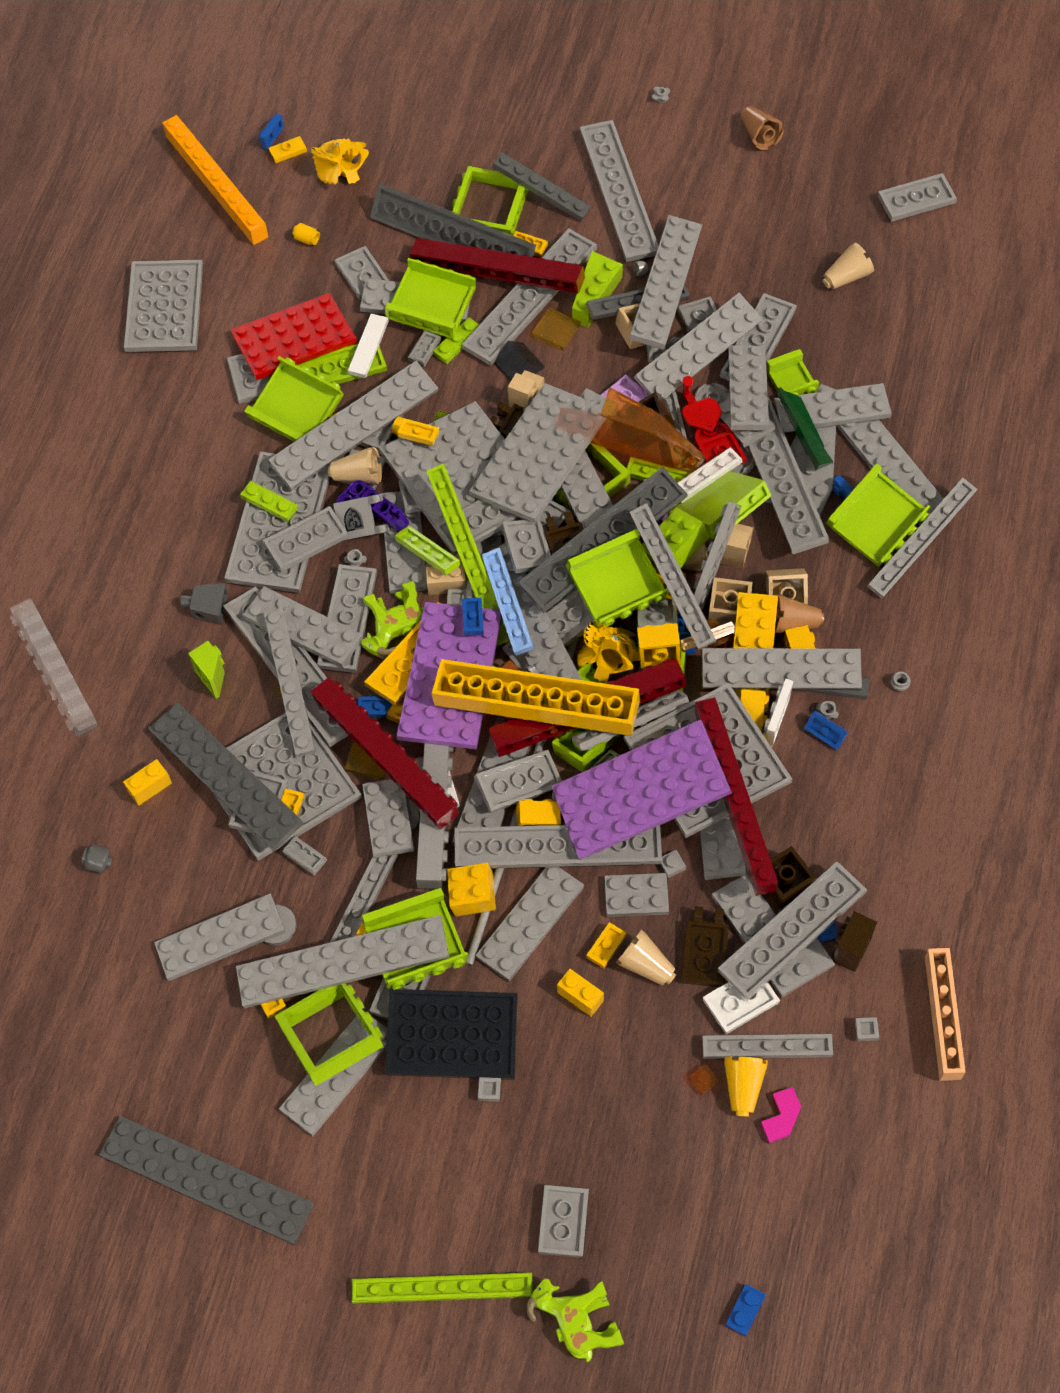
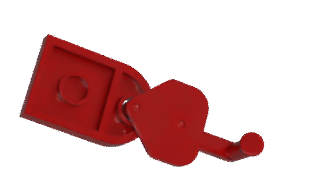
[682,376,747,466]

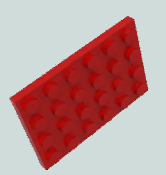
[230,293,357,381]

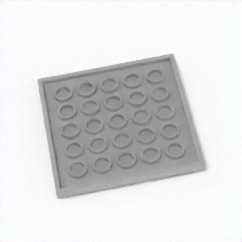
[379,401,505,527]
[624,683,792,838]
[212,713,362,861]

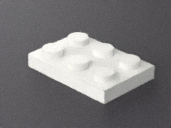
[763,679,793,748]
[703,982,780,1034]

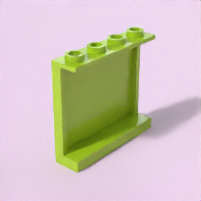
[385,258,476,339]
[244,356,344,442]
[826,463,930,567]
[669,471,771,540]
[566,529,669,627]
[362,888,468,990]

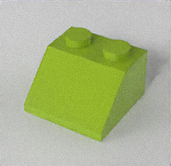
[188,641,225,699]

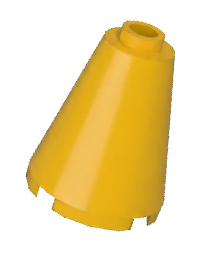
[724,1056,768,1117]

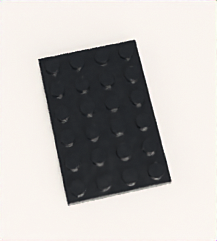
[385,989,517,1080]

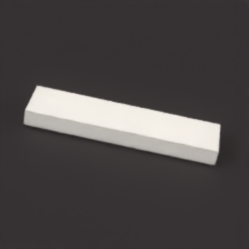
[348,314,389,378]
[678,447,742,503]

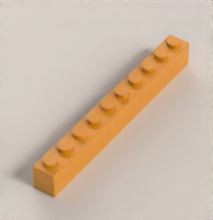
[162,115,268,245]

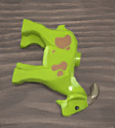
[361,581,424,660]
[527,1279,624,1362]

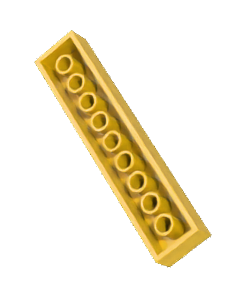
[432,659,640,736]

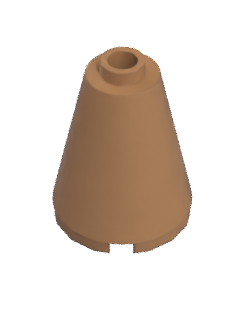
[741,106,784,150]
[774,595,824,634]

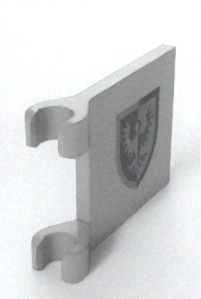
[333,494,390,540]

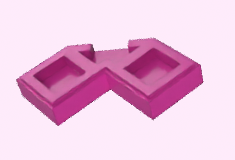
[761,1087,801,1144]

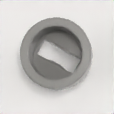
[634,261,649,276]

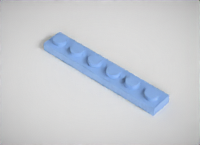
[482,548,534,656]

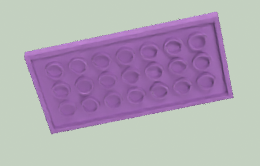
[397,602,502,749]
[552,719,732,860]

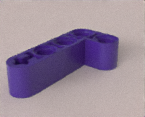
[336,480,409,532]

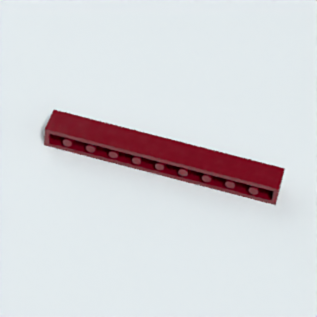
[410,238,585,294]
[488,658,686,757]
[311,677,459,830]
[694,697,778,896]

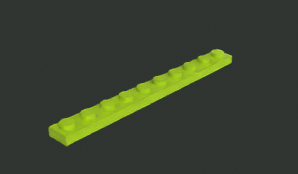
[426,463,510,648]

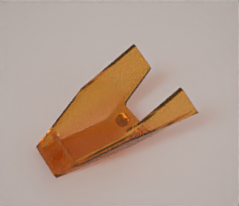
[591,387,705,472]

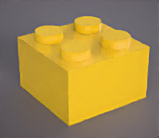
[637,623,681,669]
[447,862,496,917]

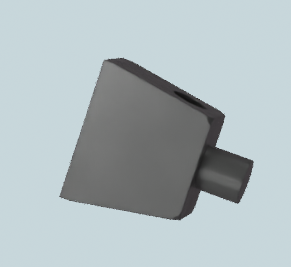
[181,584,228,625]

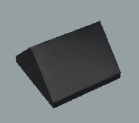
[494,341,545,381]

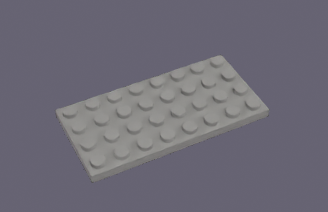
[469,383,610,524]
[224,452,331,593]

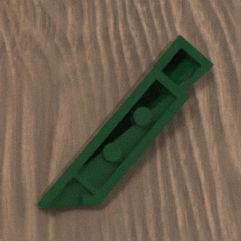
[776,387,833,470]

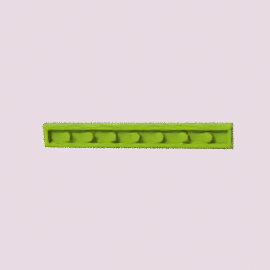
[352,1273,533,1304]

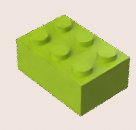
[642,508,711,569]

